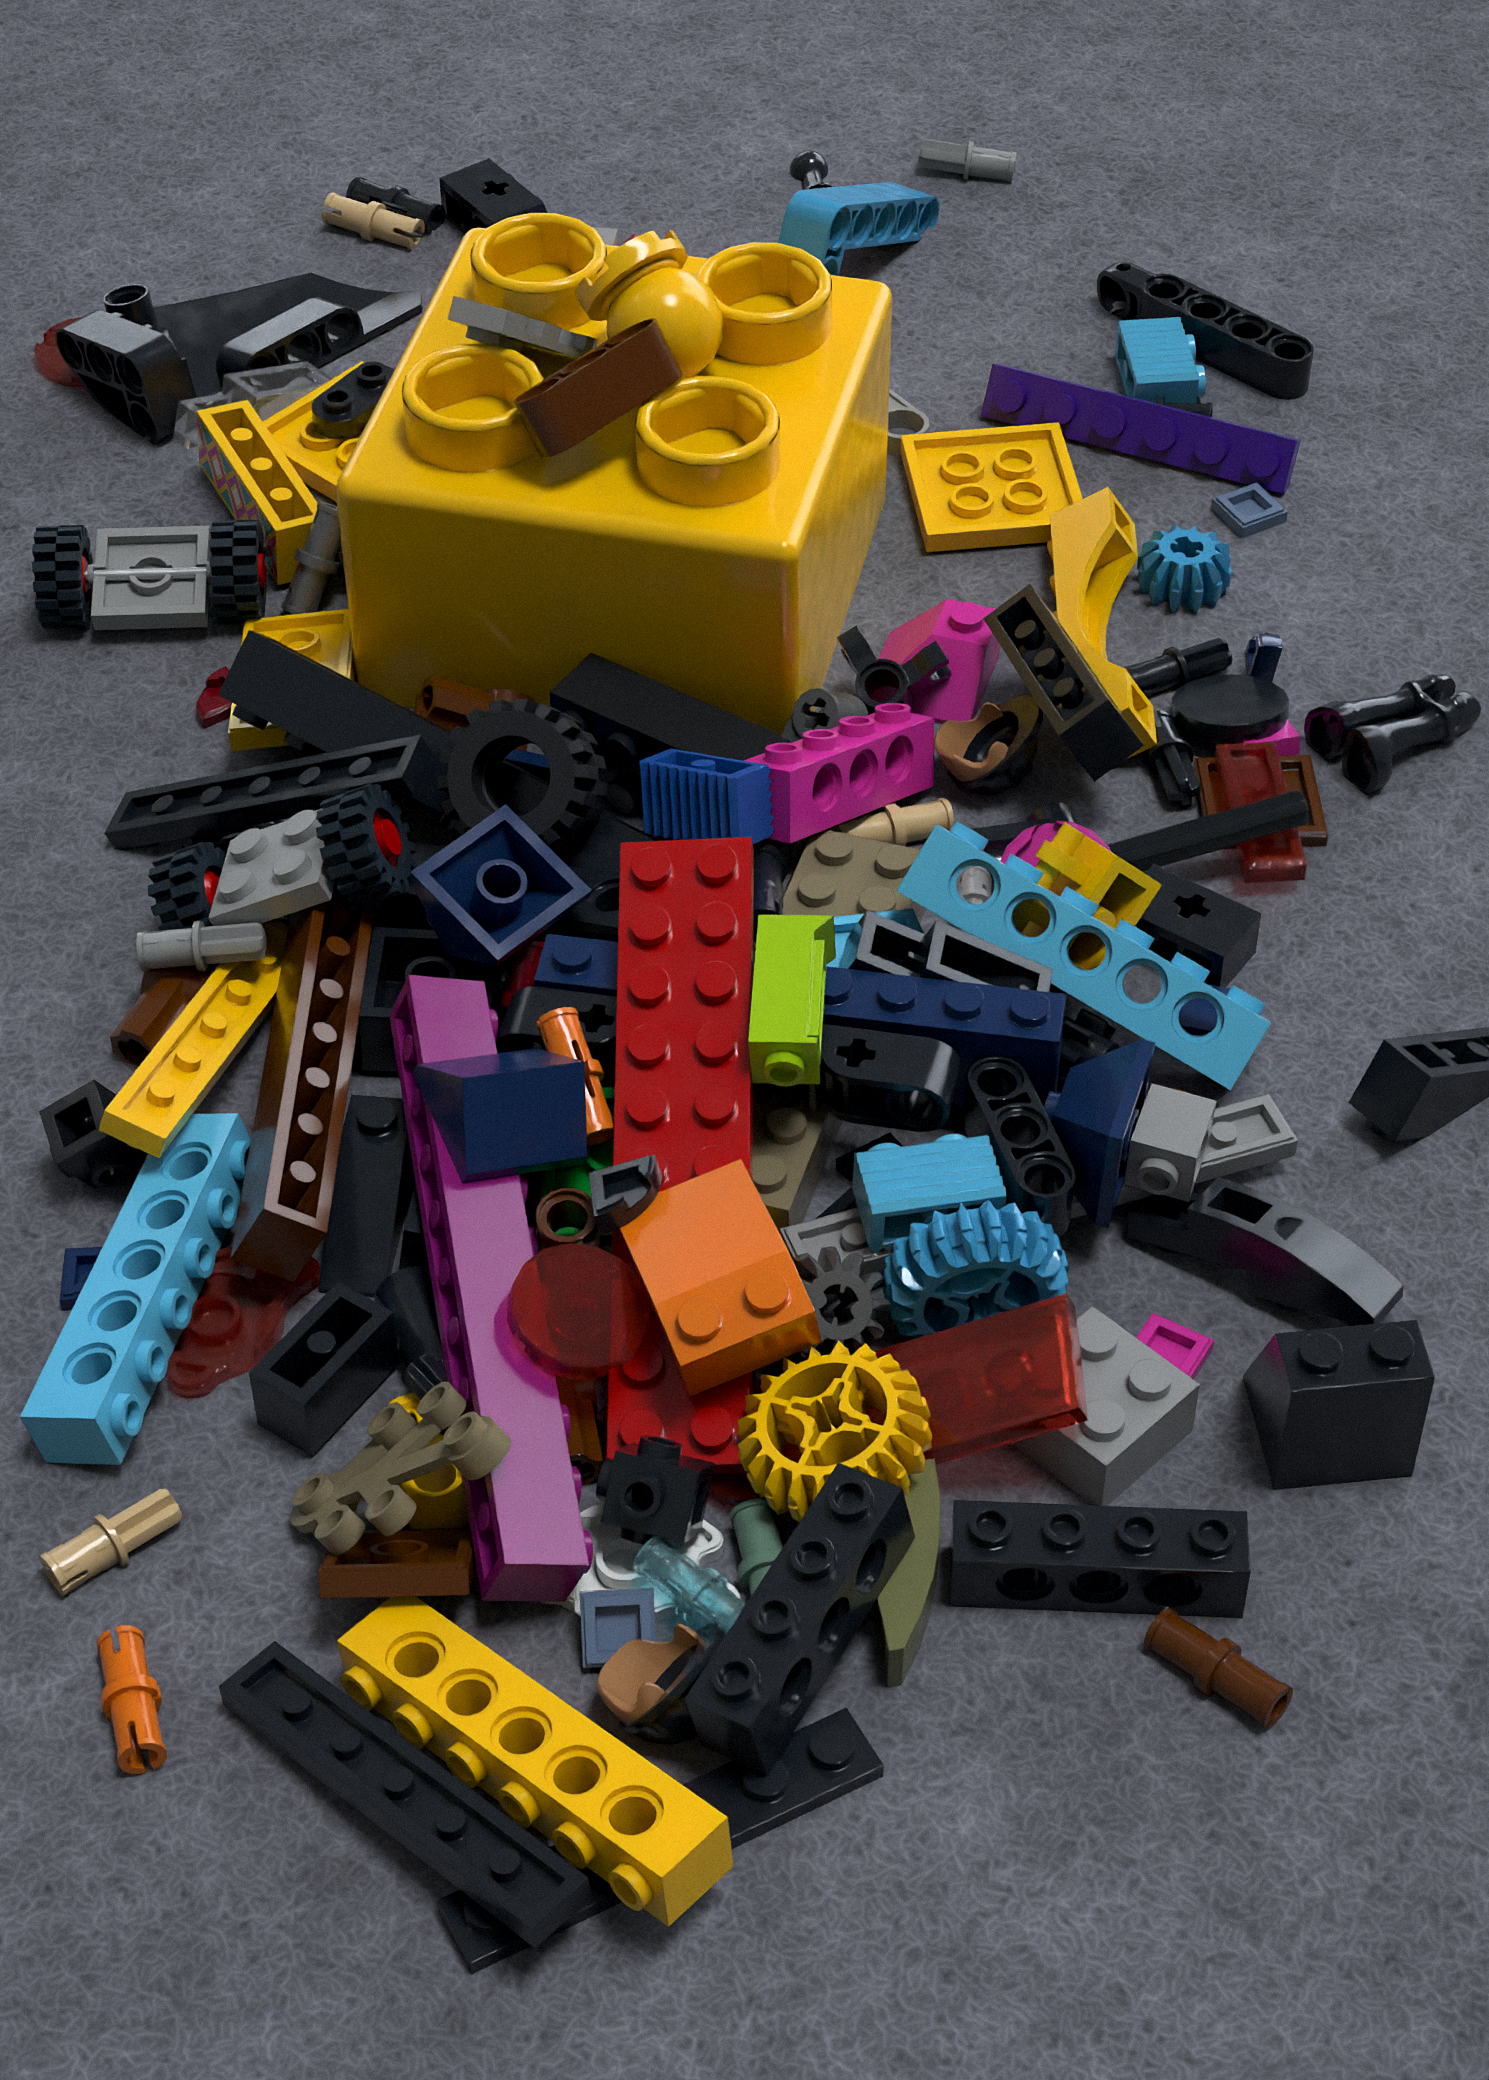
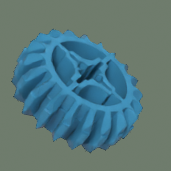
[882,1200,1069,1349]

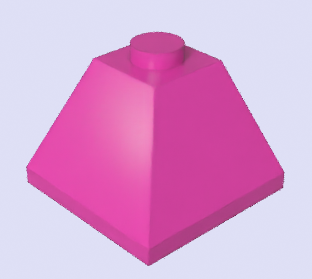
[871,599,1000,724]

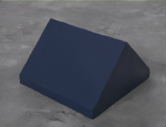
[410,804,592,966]
[413,1048,588,1183]

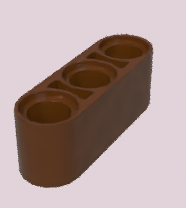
[513,318,682,458]

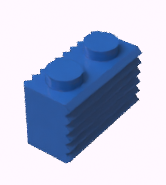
[639,749,774,844]

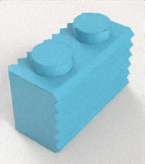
[1115,317,1206,403]
[852,1134,1006,1253]

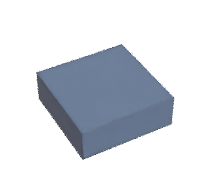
[1211,482,1288,539]
[580,1587,656,1668]

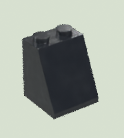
[1243,1320,1435,1490]

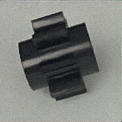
[1058,1008,1120,1086]

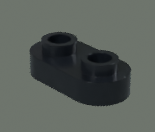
[312,361,394,439]

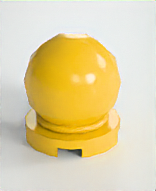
[575,230,723,381]

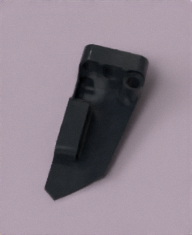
[55,272,422,444]

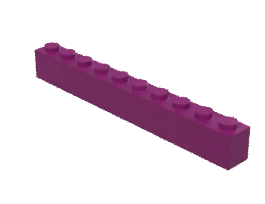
[389,975,593,1602]

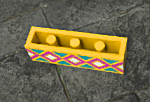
[197,400,318,585]

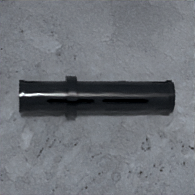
[753,838,787,943]

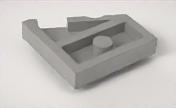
[448,296,598,359]

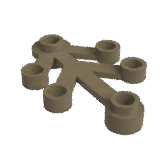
[290,1382,511,1555]

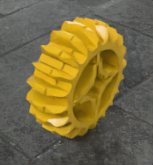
[737,1340,932,1522]

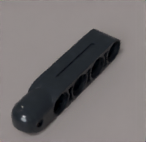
[1097,261,1314,400]

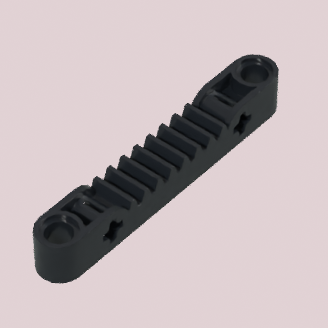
[495,986,961,1132]

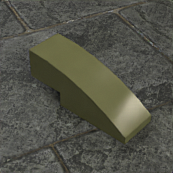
[870,1458,940,1687]

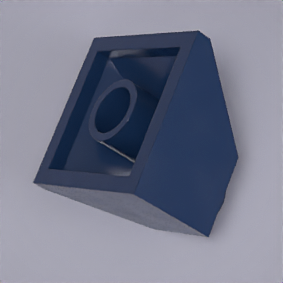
[1044,1039,1155,1228]

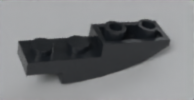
[1127,1177,1403,1326]

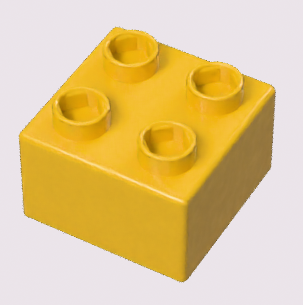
[336,213,892,735]

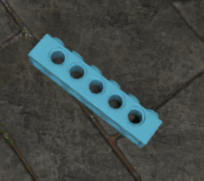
[897,821,1271,1090]
[20,1113,251,1465]

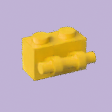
[1014,822,1162,970]

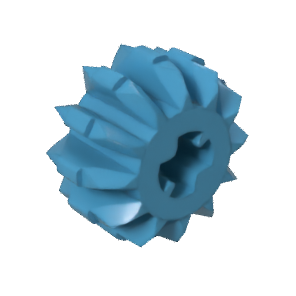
[1137,524,1232,614]

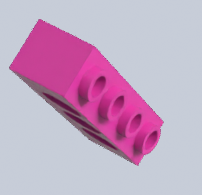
[744,703,934,844]

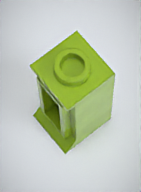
[748,915,836,1087]

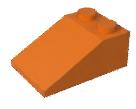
[619,1159,822,1397]

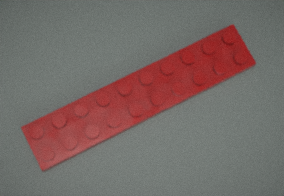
[607,837,754,1474]

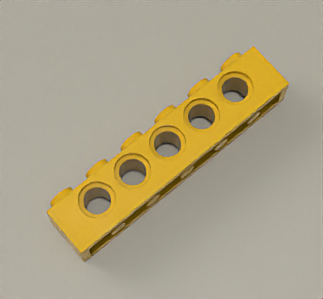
[337,1596,733,1927]

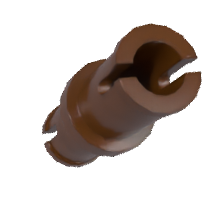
[1144,1608,1293,1728]

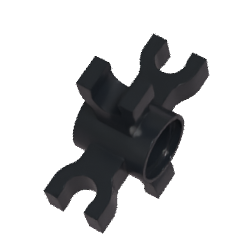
[818,625,952,715]

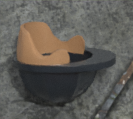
[934,694,1044,795]
[596,1621,725,1744]

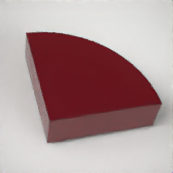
[196,666,232,729]

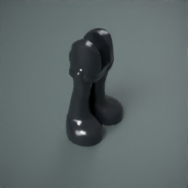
[1304,674,1481,795]

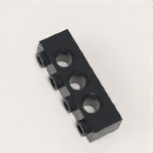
[983,584,1144,782]
[684,1463,915,1775]
[950,1500,1251,1618]

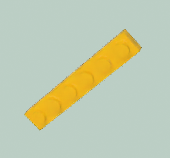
[99,919,288,1158]

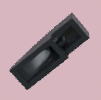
[840,910,1053,992]

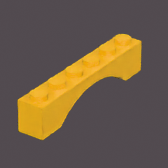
[1047,487,1157,759]

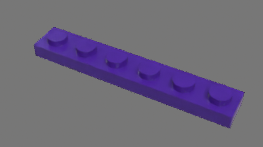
[980,364,1301,494]

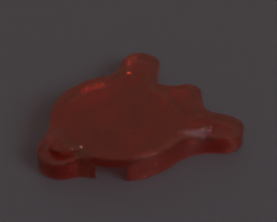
[167,1246,321,1398]

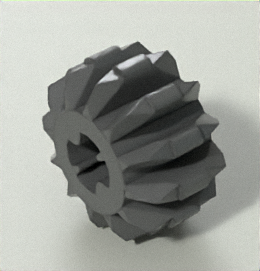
[794,1246,891,1359]

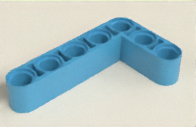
[778,182,940,276]

